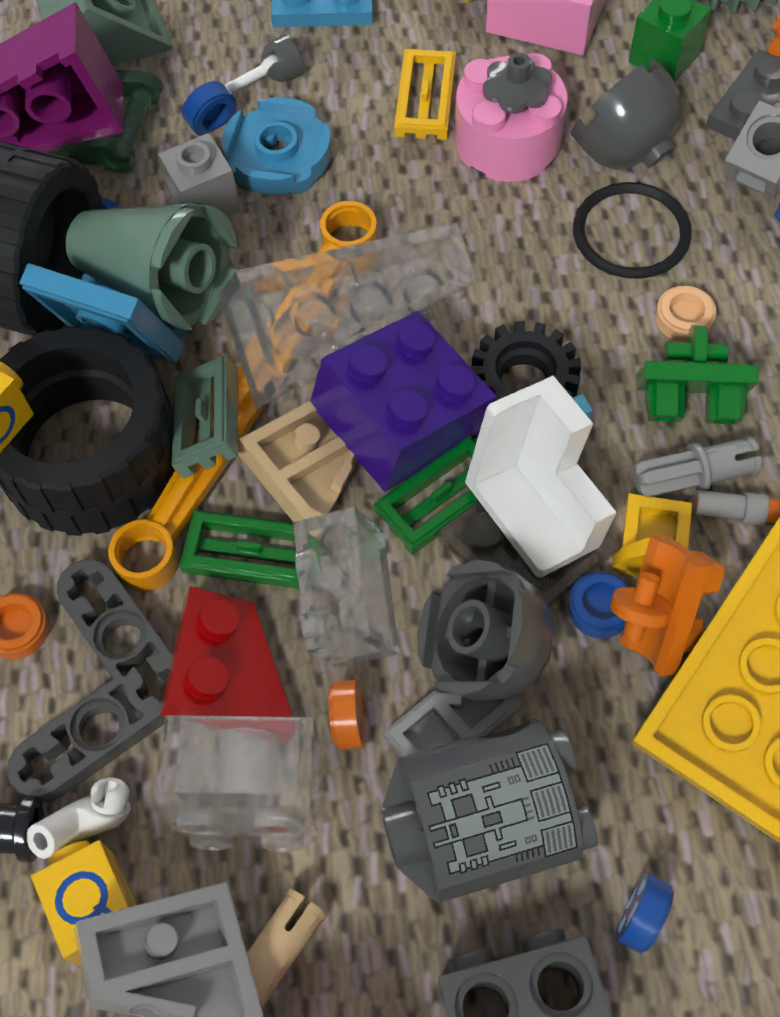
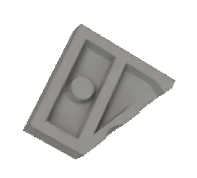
[74,882,264,1017]

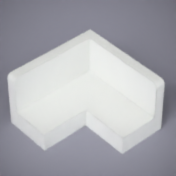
[465,376,617,577]

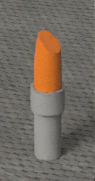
[692,489,780,526]

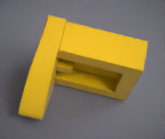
[611,493,692,577]

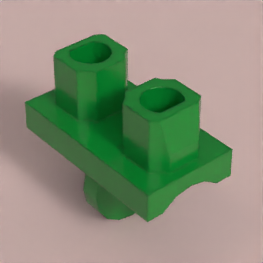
[636,325,759,425]

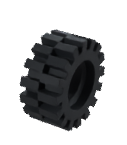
[471,321,581,401]

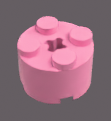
[455,53,567,182]

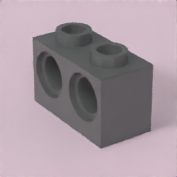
[438,929,612,1017]

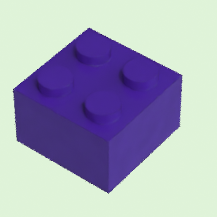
[310,311,497,492]

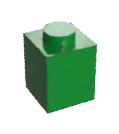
[628,0,711,82]

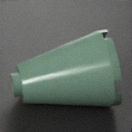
[65,203,237,330]

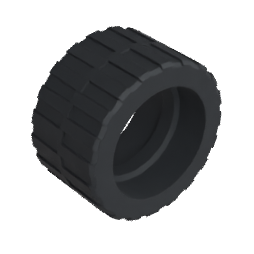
[0,141,103,336]
[0,325,175,536]

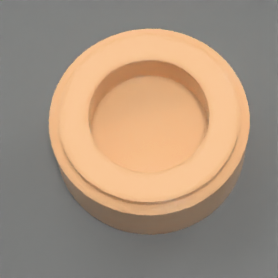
[655,286,716,342]

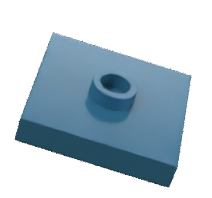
[19,263,185,363]

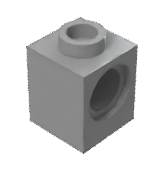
[725,100,780,200]
[158,133,241,217]

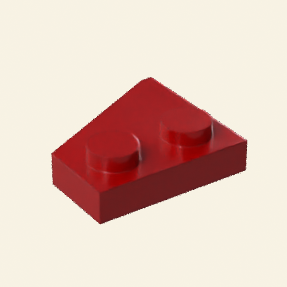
[160,586,296,744]

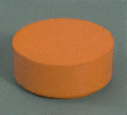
[0,593,50,659]
[328,679,367,751]

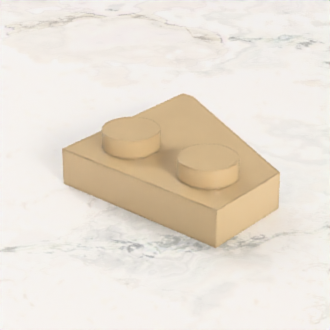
[238,401,359,541]

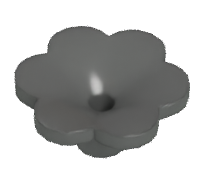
[482,53,552,113]

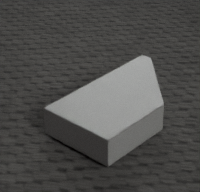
[383,690,523,757]

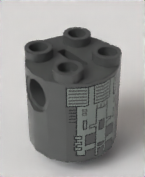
[381,718,598,904]

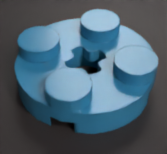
[222,97,332,195]

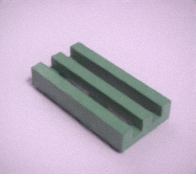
[172,355,238,479]

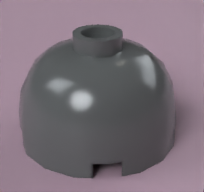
[570,58,683,170]
[418,559,555,702]

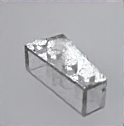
[218,223,476,410]

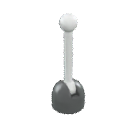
[225,34,305,94]

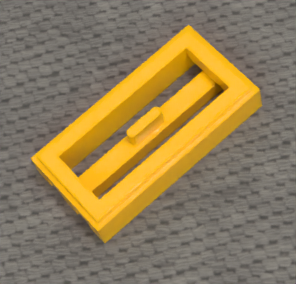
[394,49,456,140]

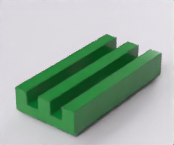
[373,436,482,555]
[179,510,318,590]

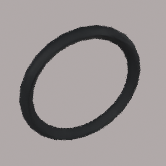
[573,182,692,279]

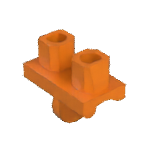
[610,535,725,676]

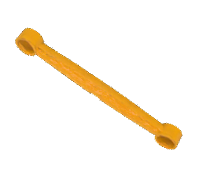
[108,201,378,592]

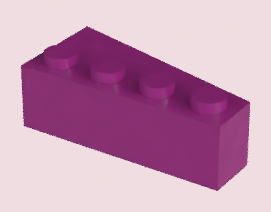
[0,2,124,153]

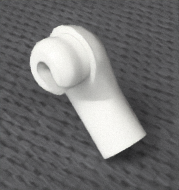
[26,777,131,859]

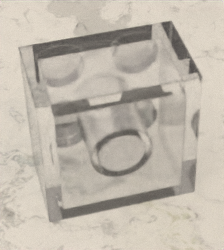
[156,715,325,851]

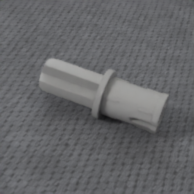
[633,436,762,497]

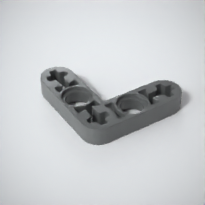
[7,559,173,803]

